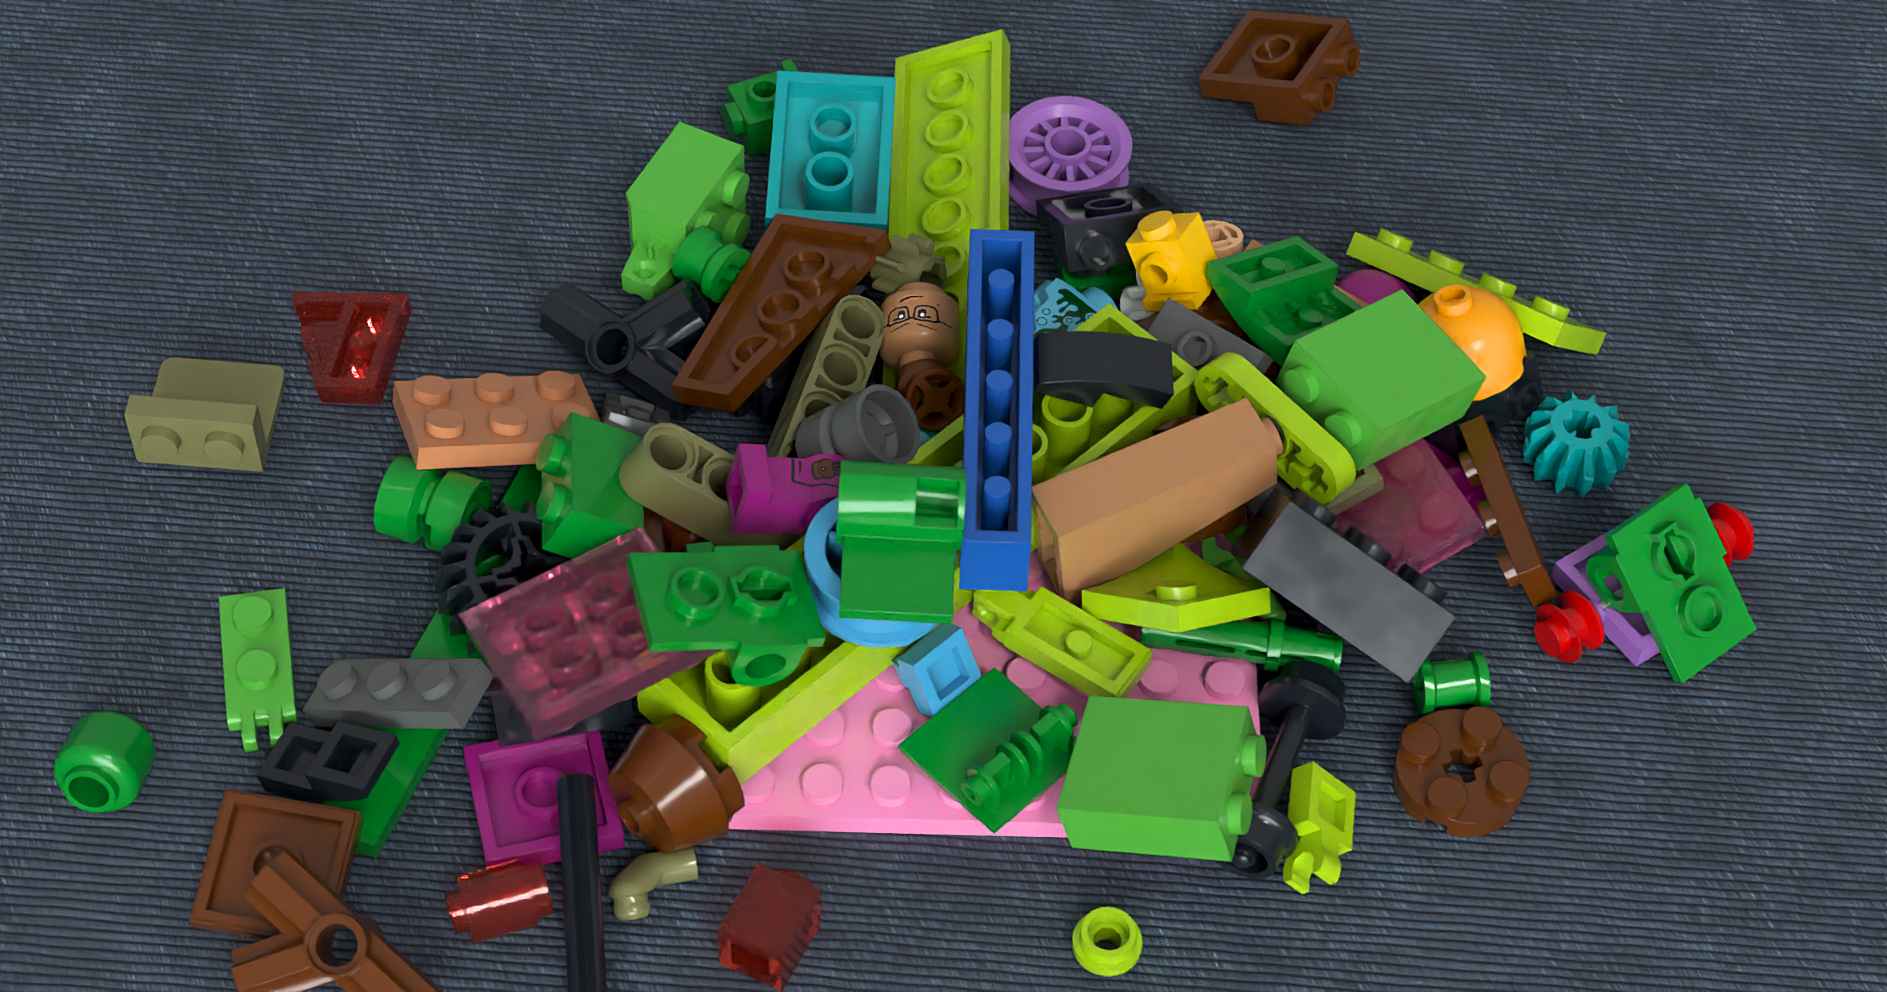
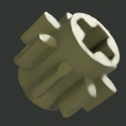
[870,233,947,303]

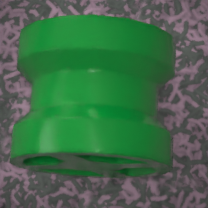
[673,225,750,303]

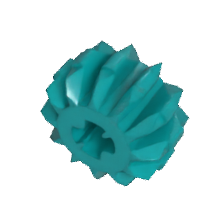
[1522,389,1630,498]

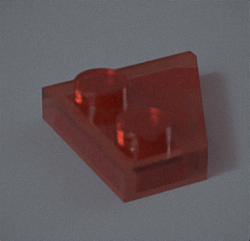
[292,292,412,404]

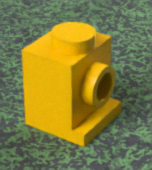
[1125,210,1218,312]

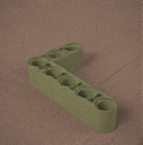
[618,295,884,551]

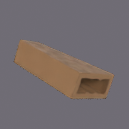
[1032,397,1283,605]

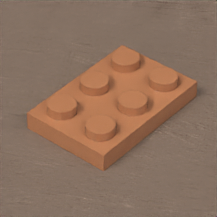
[392,371,601,470]

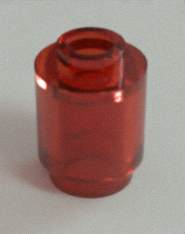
[445,858,553,944]

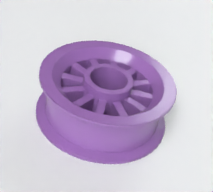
[1009,96,1133,216]

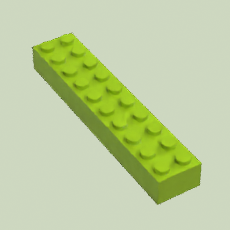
[635,303,1199,785]

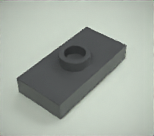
[1147,297,1274,387]

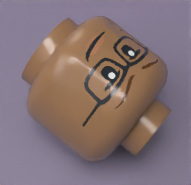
[879,282,960,373]

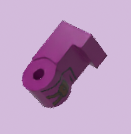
[725,443,847,534]

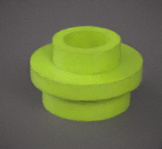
[1072,907,1143,976]

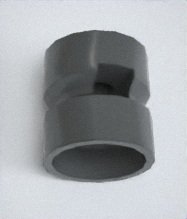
[795,384,920,464]

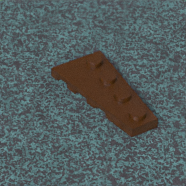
[671,213,891,413]

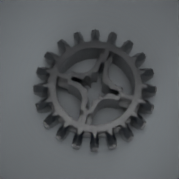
[434,499,615,655]

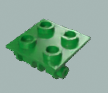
[898,667,1078,834]

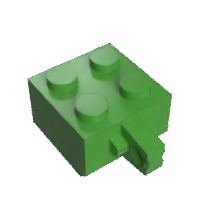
[621,122,751,301]

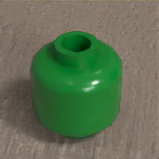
[53,711,156,813]

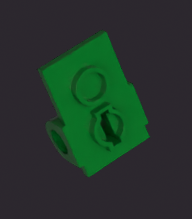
[836,460,967,624]
[1586,483,1757,683]
[626,545,826,687]

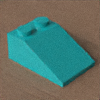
[765,71,896,231]

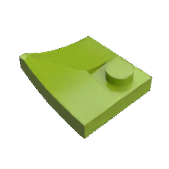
[1081,543,1271,633]

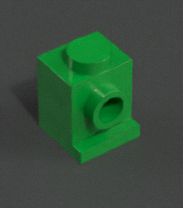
[721,59,799,157]

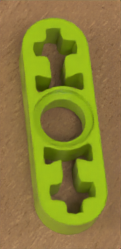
[1194,352,1356,504]

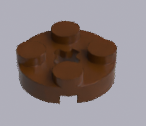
[1392,706,1530,837]

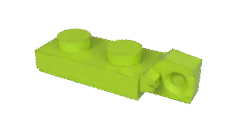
[971,586,1153,698]

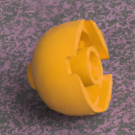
[1417,284,1527,401]

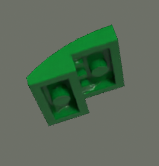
[1206,236,1363,367]

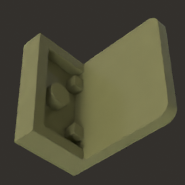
[124,357,286,472]

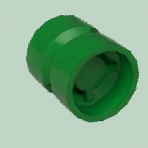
[374,454,493,553]

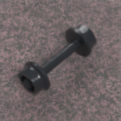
[1215,660,1346,879]

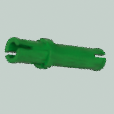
[1140,618,1343,675]

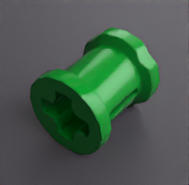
[1411,651,1491,715]

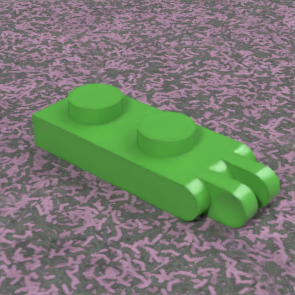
[219,588,298,752]

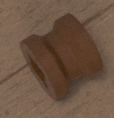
[894,358,964,431]

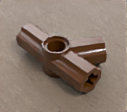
[231,850,443,992]

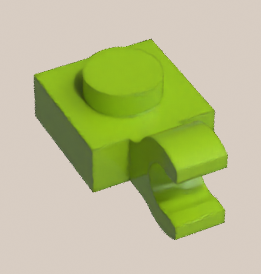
[1283,761,1356,894]

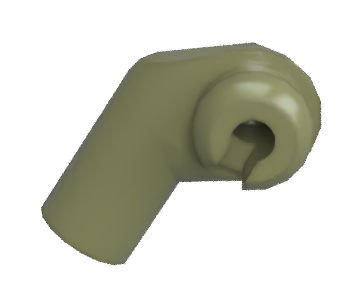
[608,846,699,921]

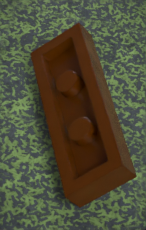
[1457,415,1558,607]

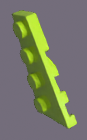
[1346,228,1607,355]

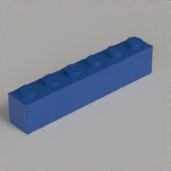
[959,229,1035,591]

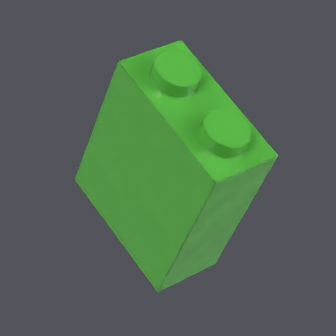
[1275,289,1487,471]
[1056,696,1266,862]

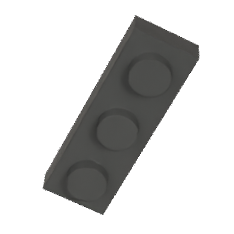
[302,658,494,729]

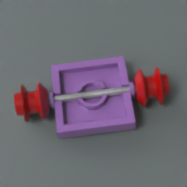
[1534,502,1754,666]

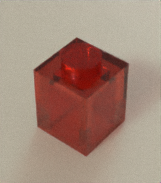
[718,863,821,992]

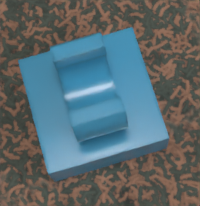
[892,624,982,718]

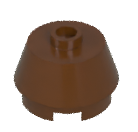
[608,714,745,854]

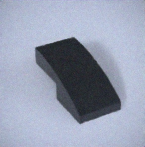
[1033,331,1174,409]
[256,720,400,802]

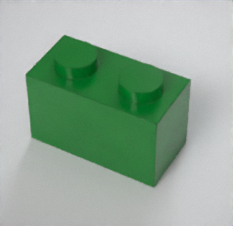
[536,412,644,572]

